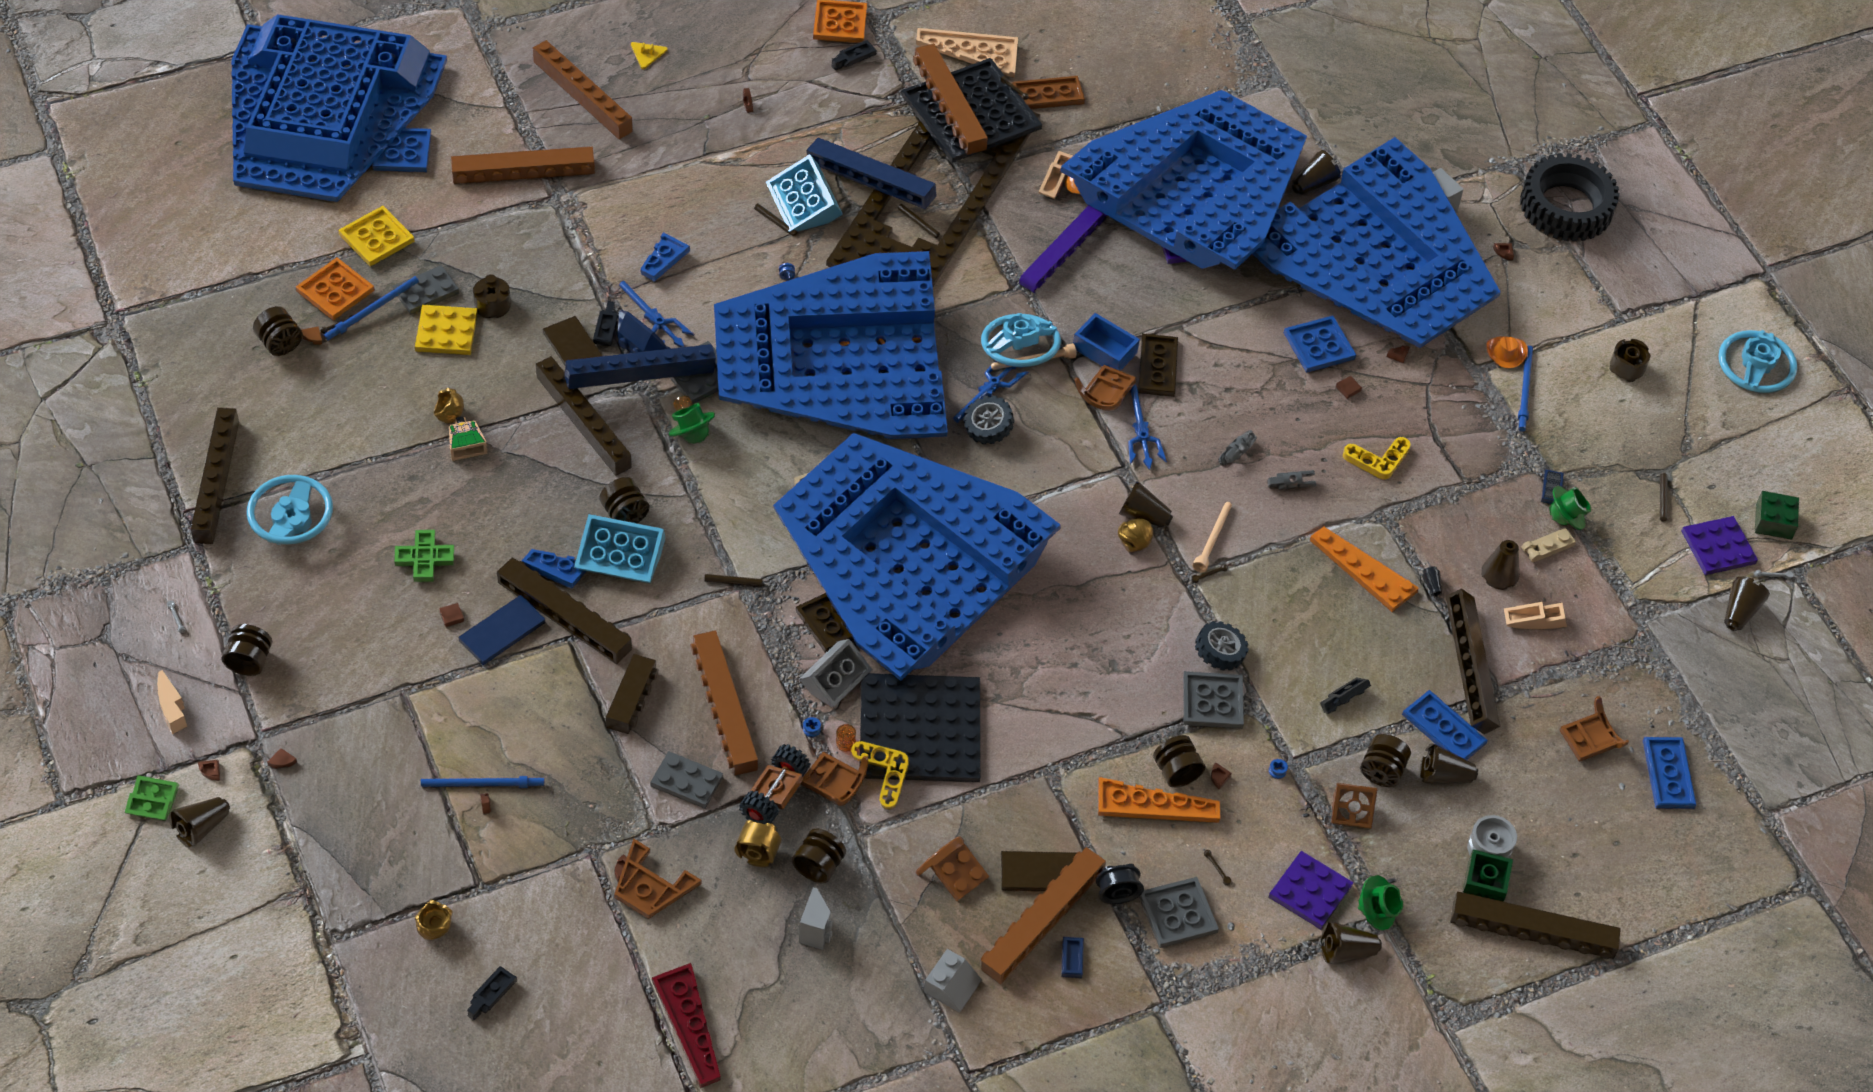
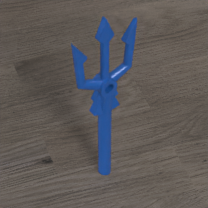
[619,281,695,347]
[953,361,1029,423]
[1128,384,1167,470]

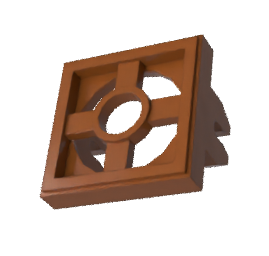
[1331,783,1378,829]

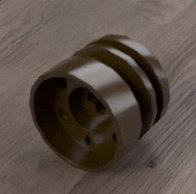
[253,306,303,356]
[599,477,650,524]
[221,624,273,676]
[1360,734,1411,787]
[1153,735,1206,788]
[792,828,846,884]

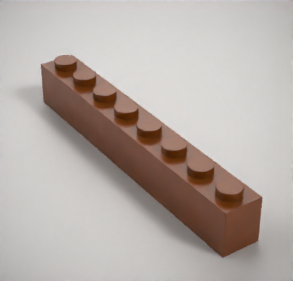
[533,40,633,140]
[913,43,988,155]
[451,146,595,184]
[690,630,758,776]
[981,847,1106,985]

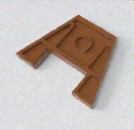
[614,838,702,919]

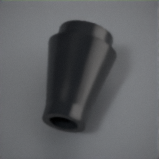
[1422,566,1443,596]

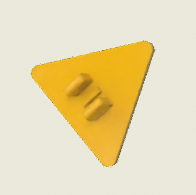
[631,42,667,69]

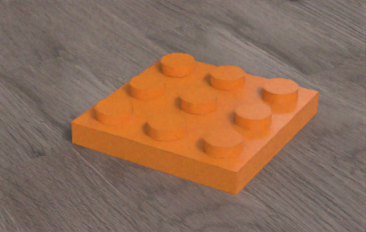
[813,0,867,43]
[296,257,375,321]

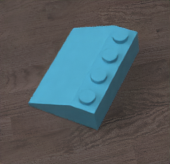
[766,155,843,232]
[574,514,666,583]

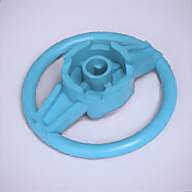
[981,313,1061,367]
[1718,330,1797,393]
[247,475,333,545]

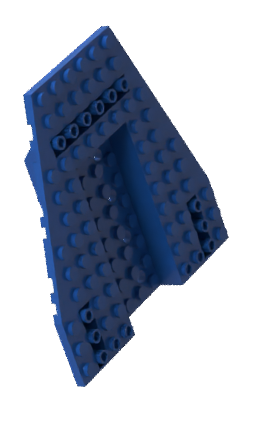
[231,14,447,202]
[1060,90,1307,270]
[1252,137,1501,348]
[714,251,948,439]
[773,433,1061,681]

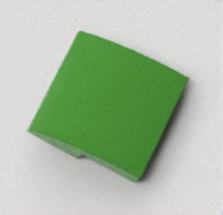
[124,775,179,821]

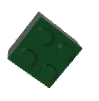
[1755,491,1799,540]
[1462,849,1513,902]

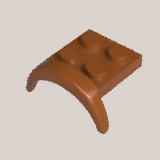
[1075,365,1136,411]
[1560,696,1629,762]
[801,752,868,806]
[916,836,989,901]

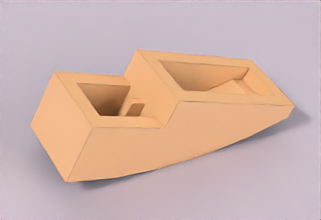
[1039,151,1073,199]
[1504,602,1567,629]
[157,670,187,734]

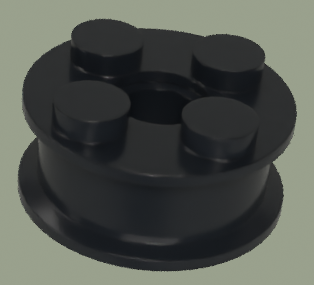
[1096,864,1144,904]

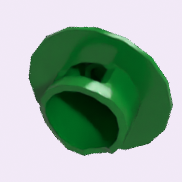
[669,403,715,444]
[1549,486,1591,530]
[1358,875,1403,931]

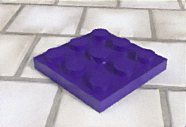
[1681,516,1758,575]
[1268,851,1354,930]

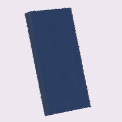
[458,595,546,665]

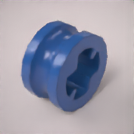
[779,263,795,280]
[803,717,821,737]
[1269,759,1288,779]

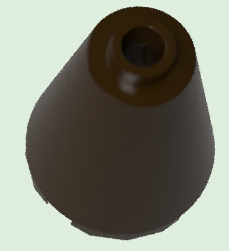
[1291,150,1341,194]
[1119,481,1173,527]
[1481,540,1520,590]
[1724,576,1770,631]
[1420,743,1478,783]
[169,797,230,848]
[1321,922,1382,964]

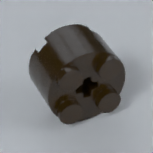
[473,274,511,318]
[1609,339,1651,382]

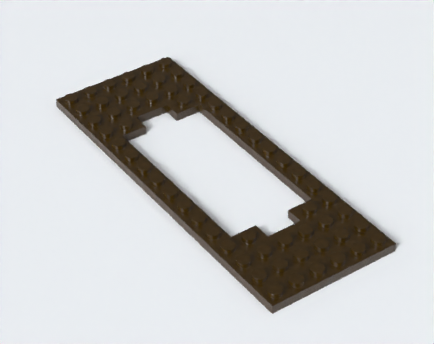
[826,112,1041,287]

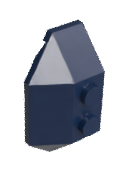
[618,309,671,353]

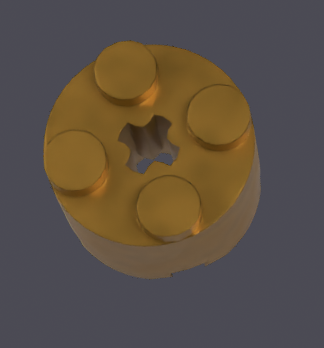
[734,820,782,867]

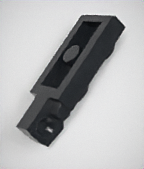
[831,40,877,70]
[593,301,618,346]
[1320,677,1371,714]
[467,966,517,1020]

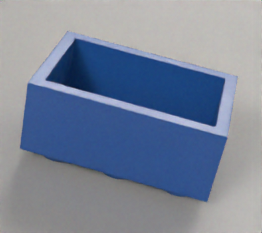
[1073,313,1140,371]

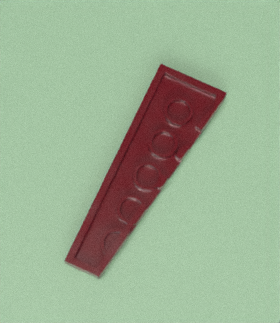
[652,963,721,1088]

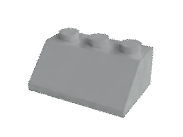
[799,639,872,707]

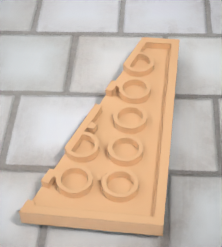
[916,28,1018,78]

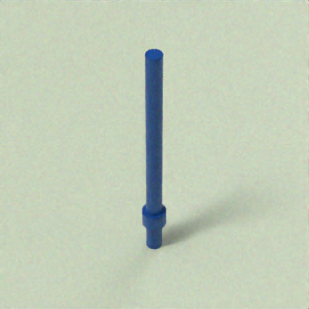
[324,276,419,341]
[1518,345,1533,432]
[421,776,545,788]

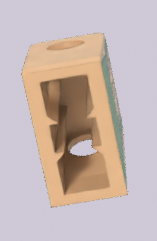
[449,416,487,461]

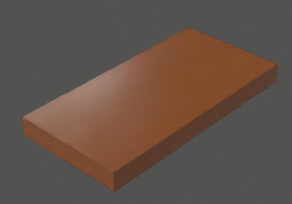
[1011,76,1085,109]

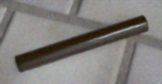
[754,203,798,236]
[897,203,940,238]
[1660,473,1667,522]
[704,574,763,587]

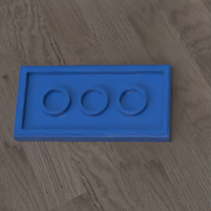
[1402,690,1488,760]
[1643,737,1696,809]

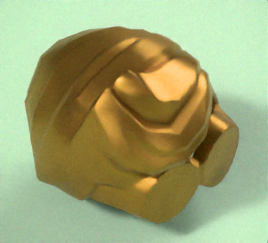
[433,388,464,423]
[1117,519,1153,553]
[415,900,453,940]

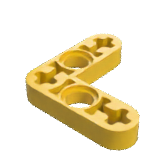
[1343,437,1411,480]
[851,741,909,810]

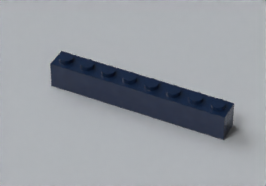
[806,137,937,209]
[564,344,716,389]

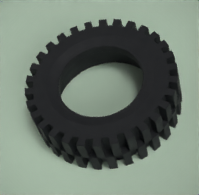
[1520,153,1619,242]

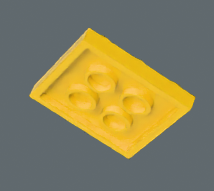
[338,206,415,267]
[415,305,478,355]

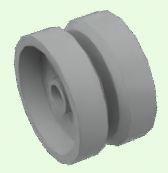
[1467,815,1517,858]

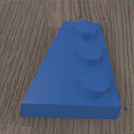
[640,232,690,282]
[522,549,586,589]

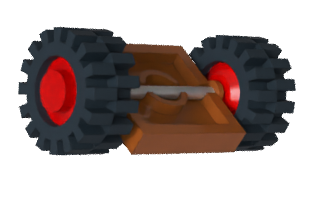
[739,744,811,824]

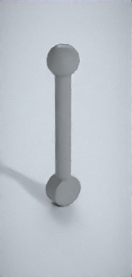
[1754,570,1794,580]
[167,601,186,633]

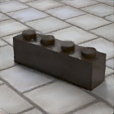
[606,654,659,734]

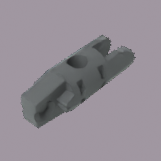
[1218,430,1257,465]
[1267,470,1316,490]

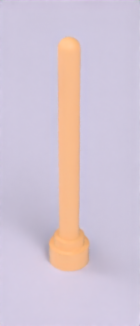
[991,343,1076,370]
[1192,502,1232,573]

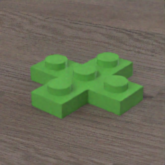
[394,530,454,582]

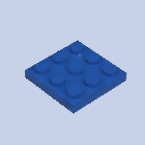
[373,128,432,172]
[1283,316,1356,373]

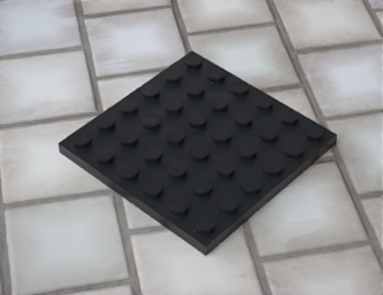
[901,58,1042,163]
[859,673,981,782]

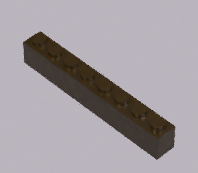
[536,356,632,476]
[191,407,239,544]
[497,557,632,665]
[1446,588,1501,735]
[1450,891,1621,959]

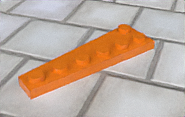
[1310,526,1419,612]
[1098,777,1220,823]

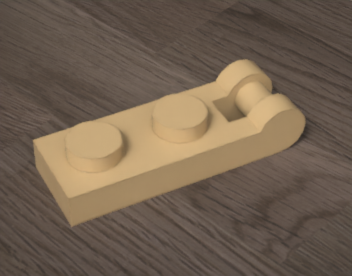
[1521,528,1576,562]

